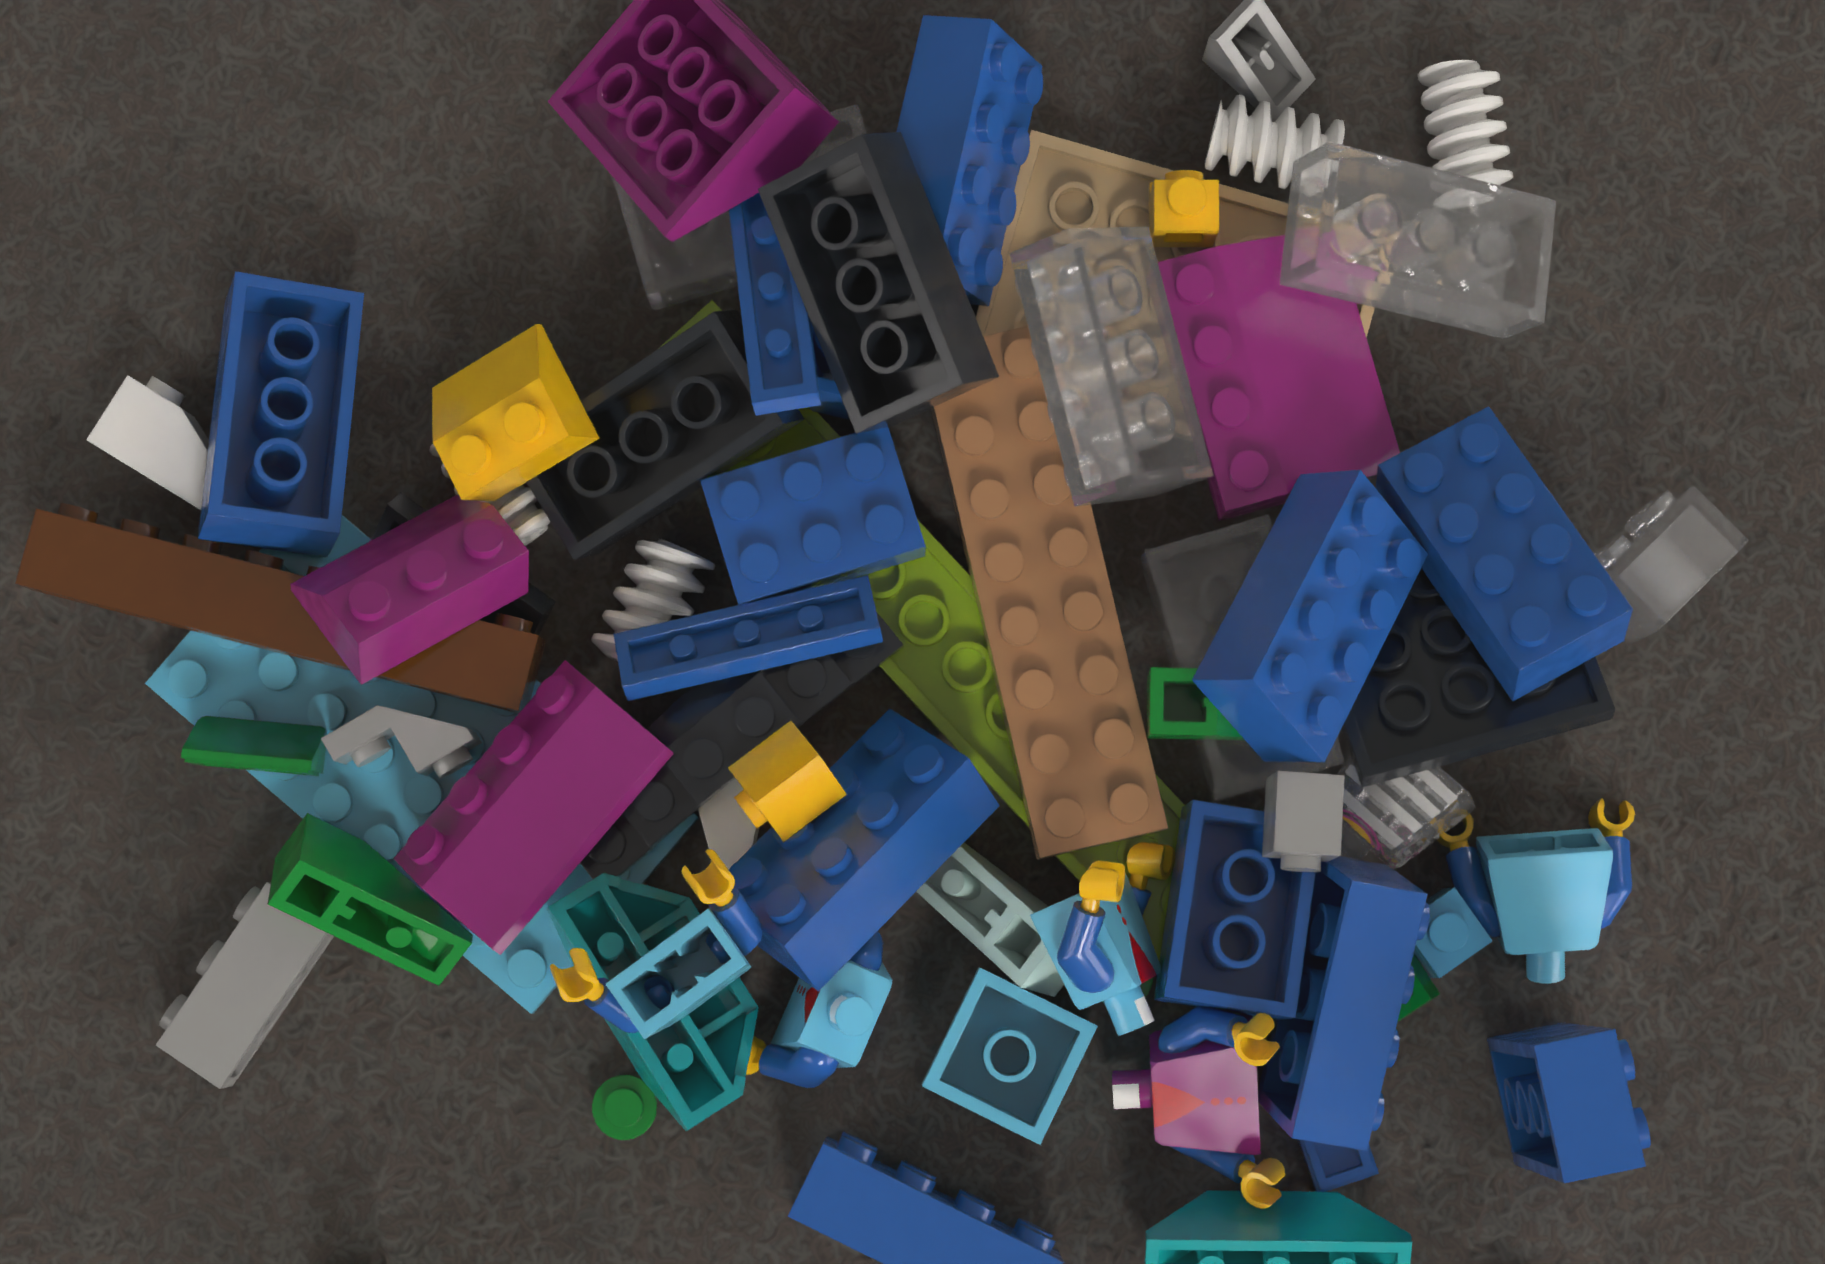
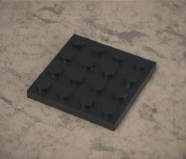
[1341,568,1615,788]

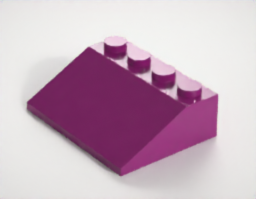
[547,0,839,242]
[1150,227,1400,521]

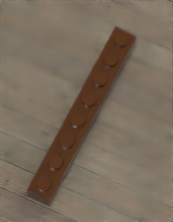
[15,503,546,714]

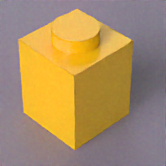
[728,720,847,842]

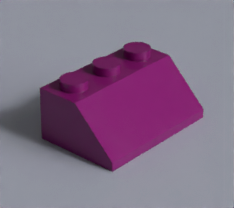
[290,495,529,685]

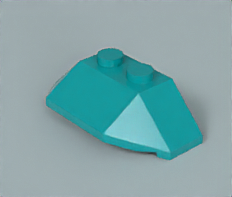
[547,873,759,1131]
[1144,1190,1413,1264]

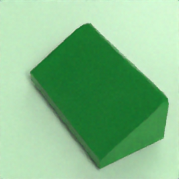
[181,716,327,776]

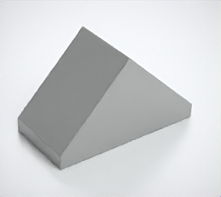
[1202,0,1316,122]

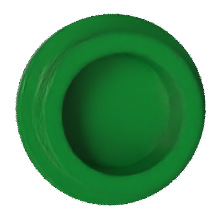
[592,1075,657,1140]

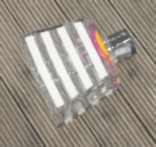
[1337,755,1476,870]

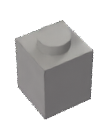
[1262,771,1344,872]

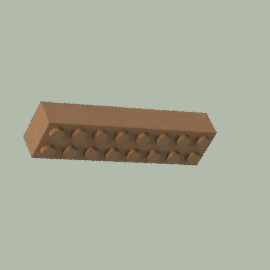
[931,322,1168,860]

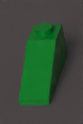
[267,813,473,986]

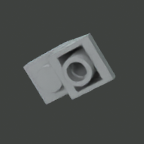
[321,705,482,779]

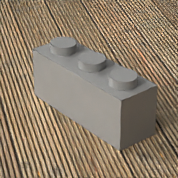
[156,882,334,1089]

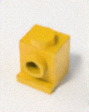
[1149,170,1219,247]

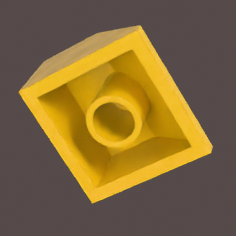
[432,324,599,501]

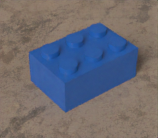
[700,427,926,605]
[1154,800,1316,1021]

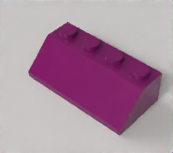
[393,660,674,955]

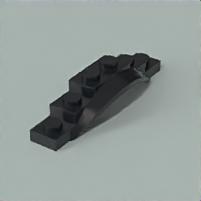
[580,613,904,879]

